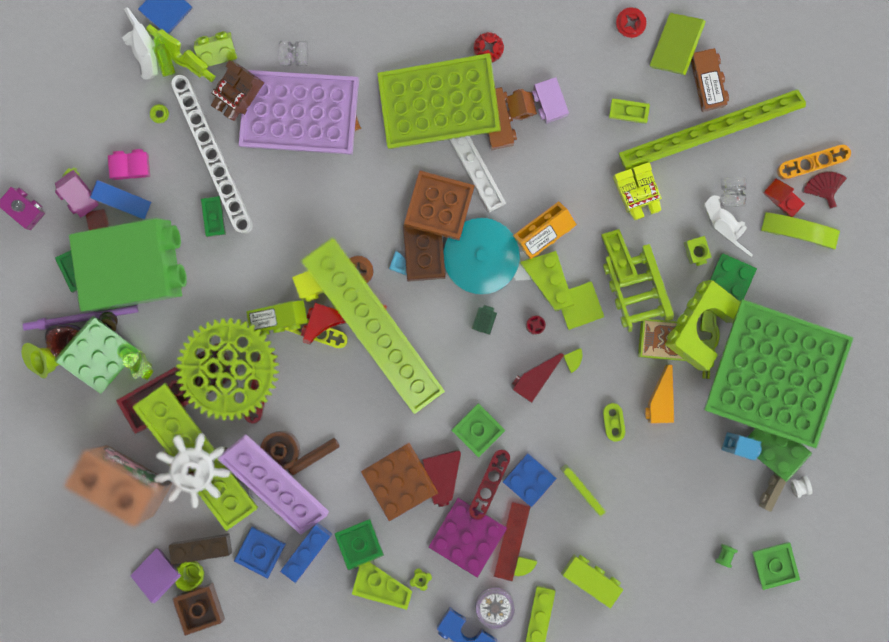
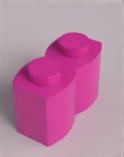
[108,149,150,180]

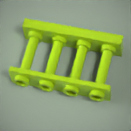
[603,244,674,332]

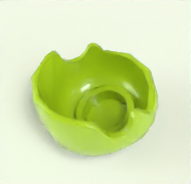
[175,561,204,591]

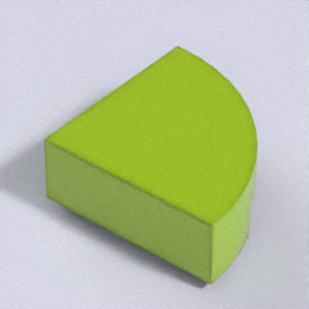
[563,348,583,373]
[514,556,537,576]

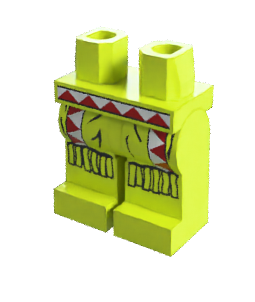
[613,162,662,221]

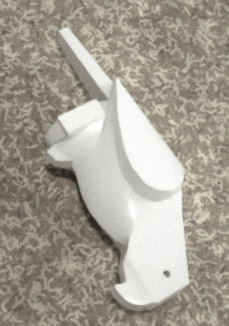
[122,7,158,79]
[704,195,753,257]

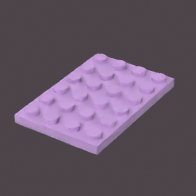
[239,70,359,155]

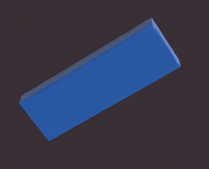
[89,180,151,220]

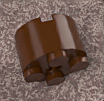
[260,431,300,470]

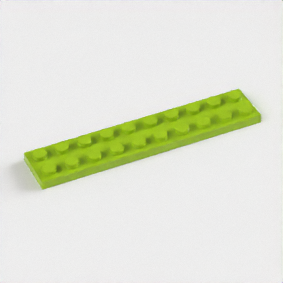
[301,237,445,414]

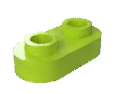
[603,403,625,442]

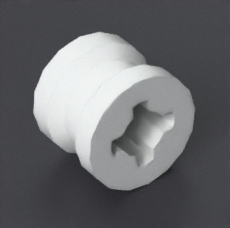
[791,476,812,499]

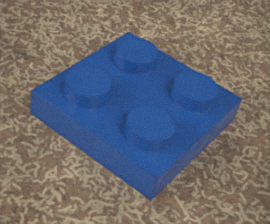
[503,453,557,507]

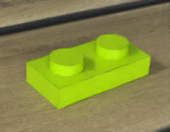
[609,98,650,124]

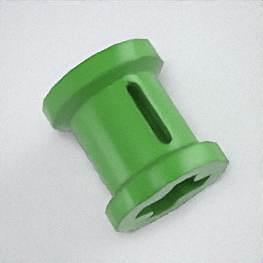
[715,544,738,568]

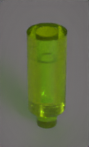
[152,37,176,77]

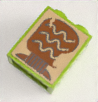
[638,319,686,361]

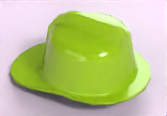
[21,343,59,379]

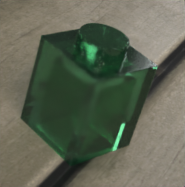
[472,305,497,335]

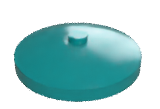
[444,218,520,295]

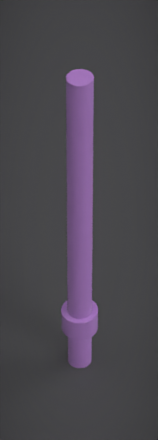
[23,305,139,331]

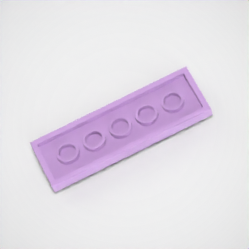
[218,435,329,535]

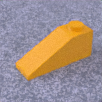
[645,365,674,423]

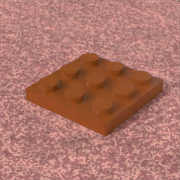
[404,170,475,241]
[361,443,438,522]

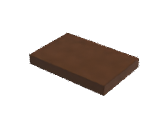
[403,225,446,282]

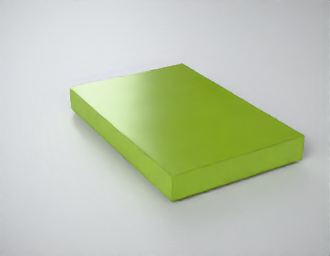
[650,13,706,75]
[560,465,606,517]

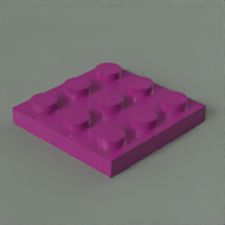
[428,498,507,578]

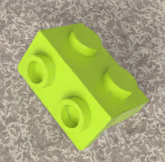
[194,31,237,66]

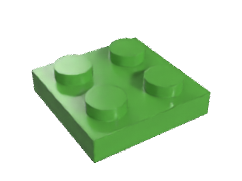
[451,403,506,458]
[752,542,800,590]

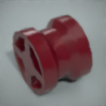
[526,315,546,335]

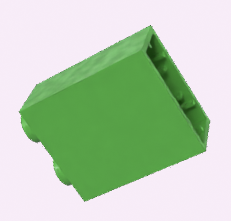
[69,218,187,312]

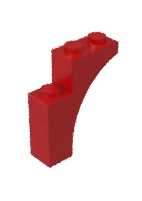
[300,303,387,345]

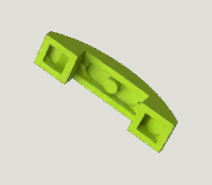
[761,212,840,250]

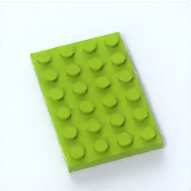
[377,53,501,149]

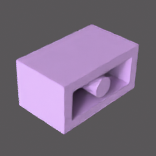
[532,77,569,124]

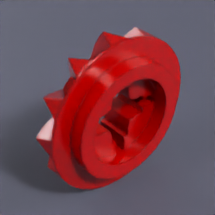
[616,7,647,39]
[474,32,504,62]

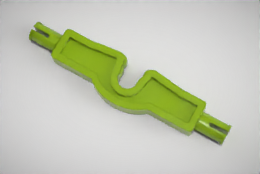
[146,24,216,82]
[700,310,720,379]

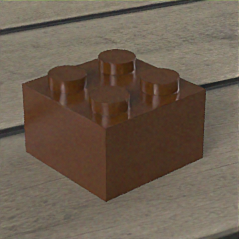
[172,583,225,636]

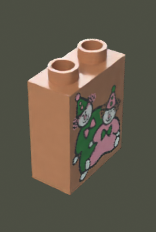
[64,445,173,527]

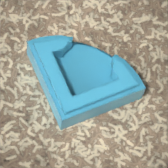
[389,251,407,276]

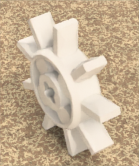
[155,433,230,508]

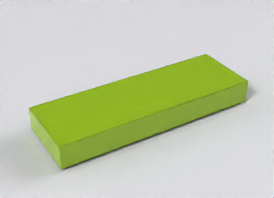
[601,229,638,285]

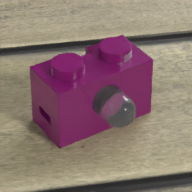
[0,187,45,231]

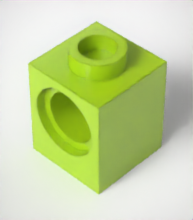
[684,236,712,266]

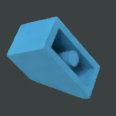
[721,432,761,461]

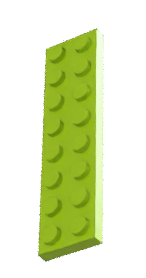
[133,383,258,531]

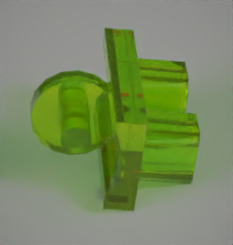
[122,351,154,380]

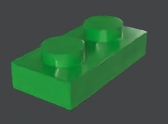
[201,196,226,237]
[55,250,77,293]

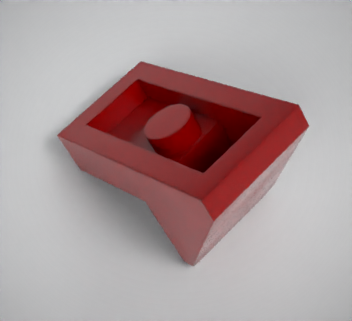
[763,178,805,217]

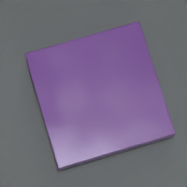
[130,548,181,604]

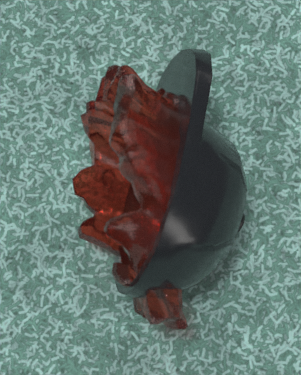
[45,325,82,357]

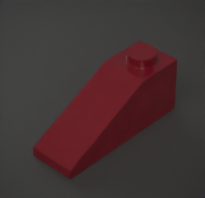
[512,353,564,403]

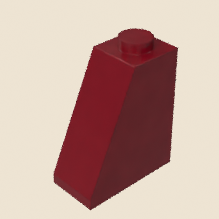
[423,449,461,507]

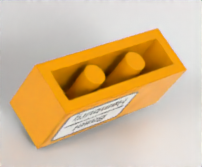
[513,201,577,259]

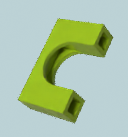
[665,280,740,371]

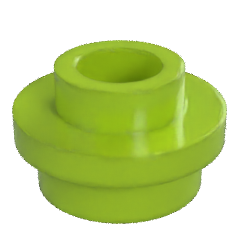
[150,104,169,124]

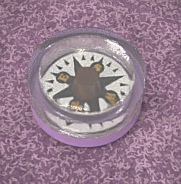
[476,588,515,629]

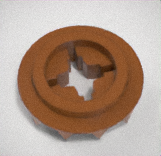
[349,256,374,283]

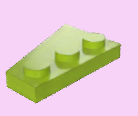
[520,251,574,311]
[351,562,412,610]

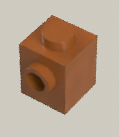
[506,89,537,120]

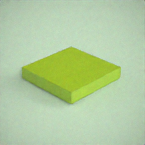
[561,281,605,330]

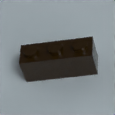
[169,534,232,565]

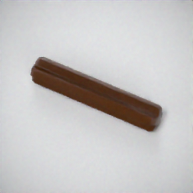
[288,438,340,475]

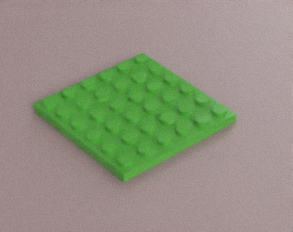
[704,299,854,449]

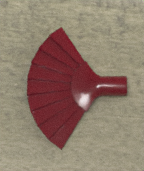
[803,172,847,209]

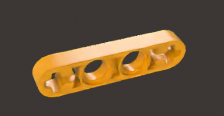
[777,145,851,179]

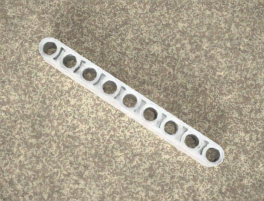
[171,75,253,234]

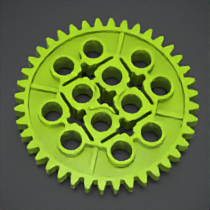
[176,318,280,420]

